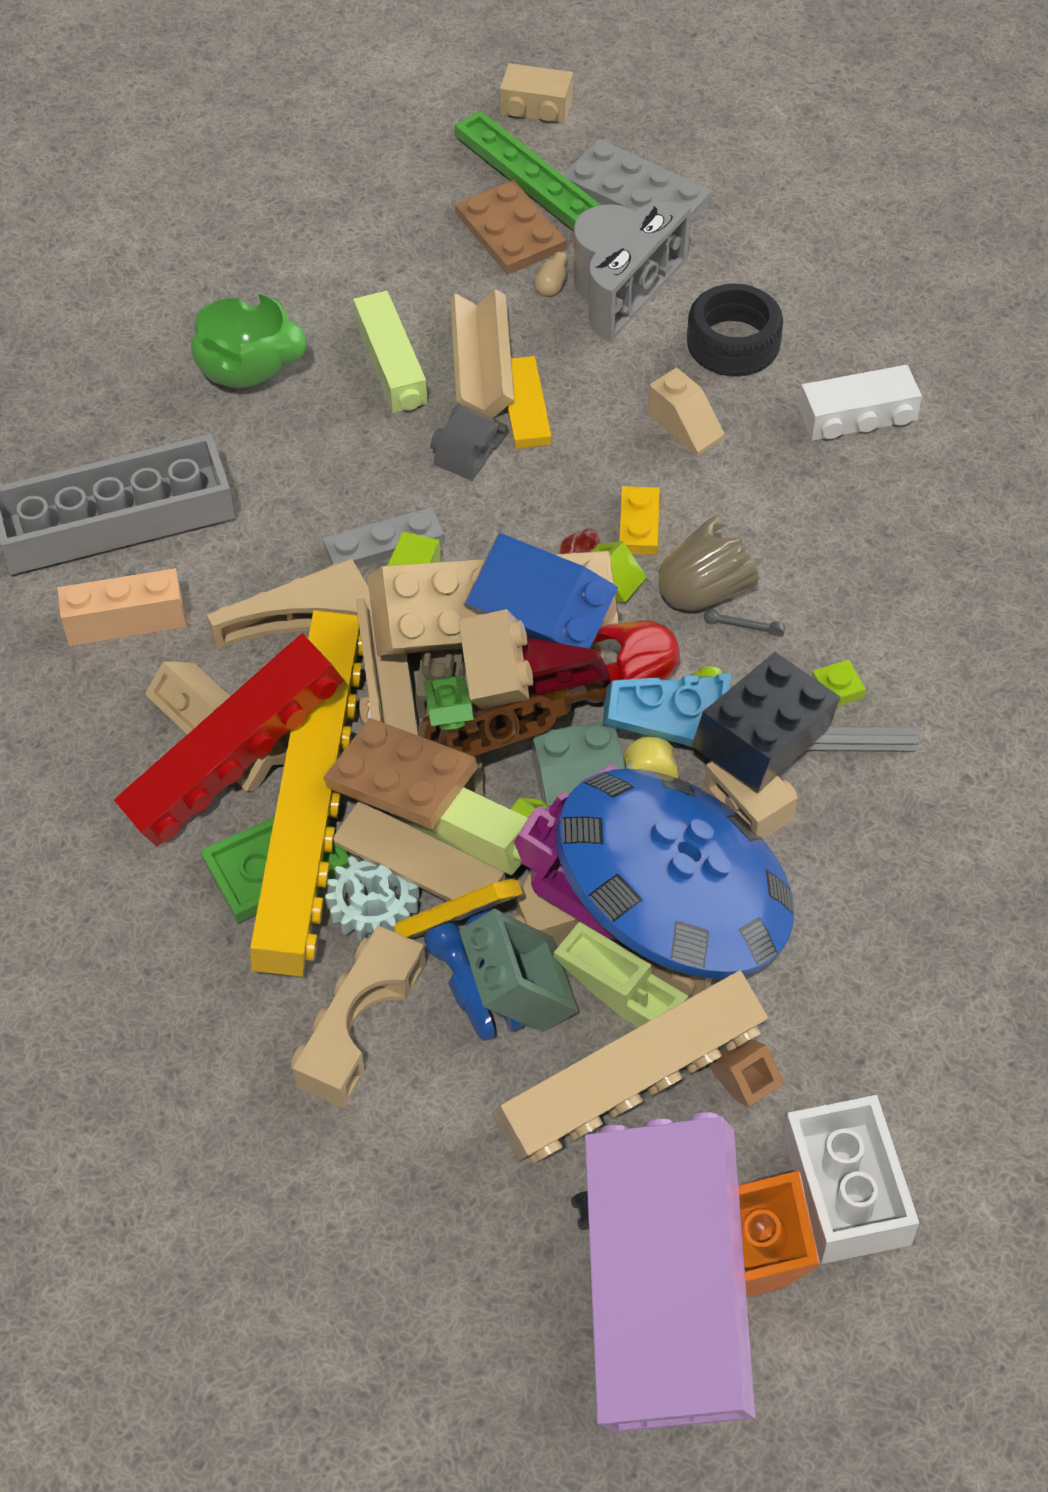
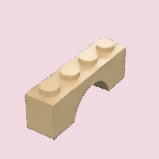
[291,925,426,1109]

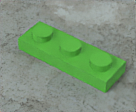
[423,675,474,730]

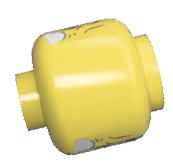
[623,736,679,778]

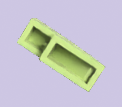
[554,922,688,1027]

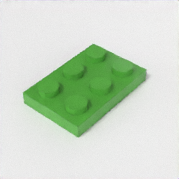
[200,817,349,923]

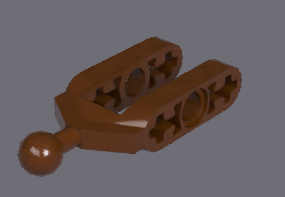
[418,679,611,756]

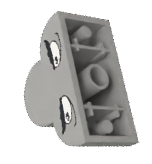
[574,201,691,343]

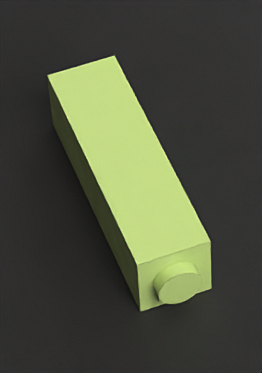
[353,291,427,413]
[389,787,528,875]

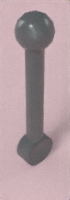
[704,609,786,637]

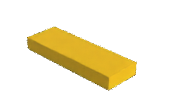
[507,356,551,449]
[394,878,523,938]

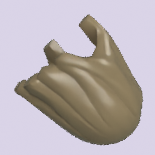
[659,515,759,611]

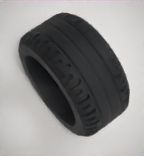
[687,283,783,376]

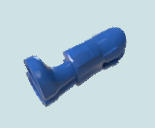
[424,910,524,1041]

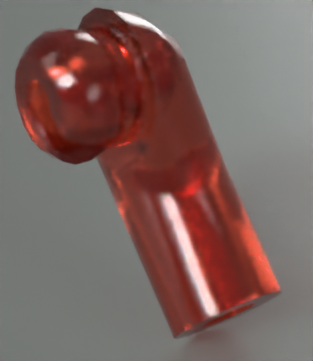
[559,528,600,554]

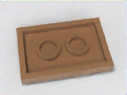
[455,180,567,275]
[324,718,478,829]

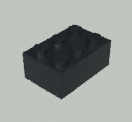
[692,652,841,793]

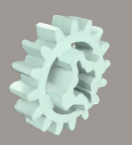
[325,856,419,941]

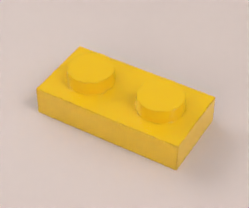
[619,486,660,555]

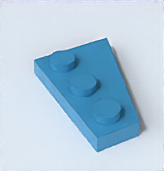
[602,673,732,747]

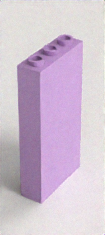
[585,1112,756,1433]

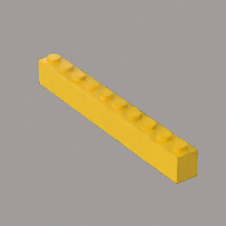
[250,610,363,977]

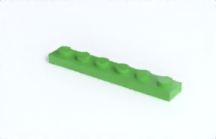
[454,111,600,230]

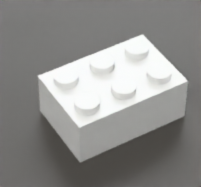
[783,1095,919,1264]

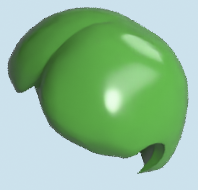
[191,294,307,388]

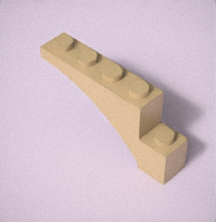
[207,559,371,649]

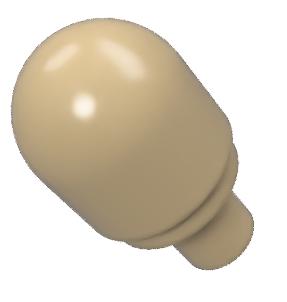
[535,252,568,297]

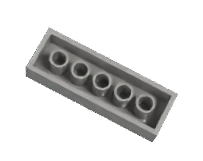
[0,434,235,575]

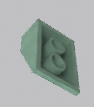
[532,722,625,806]

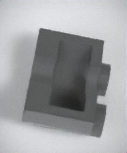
[430,404,509,481]

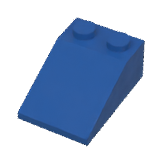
[463,533,618,649]

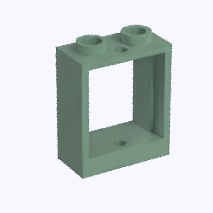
[459,909,578,1032]

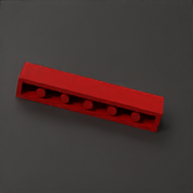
[114,633,345,847]

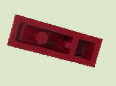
[522,637,610,695]

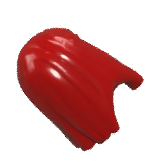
[592,620,680,682]

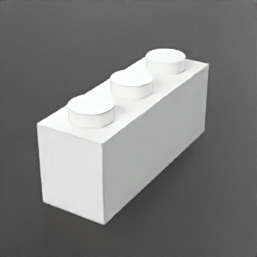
[798,365,922,441]

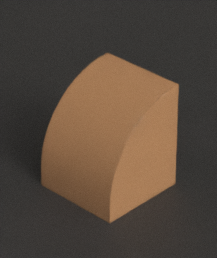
[708,1040,785,1107]

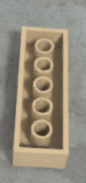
[367,551,619,656]
[491,970,768,1164]

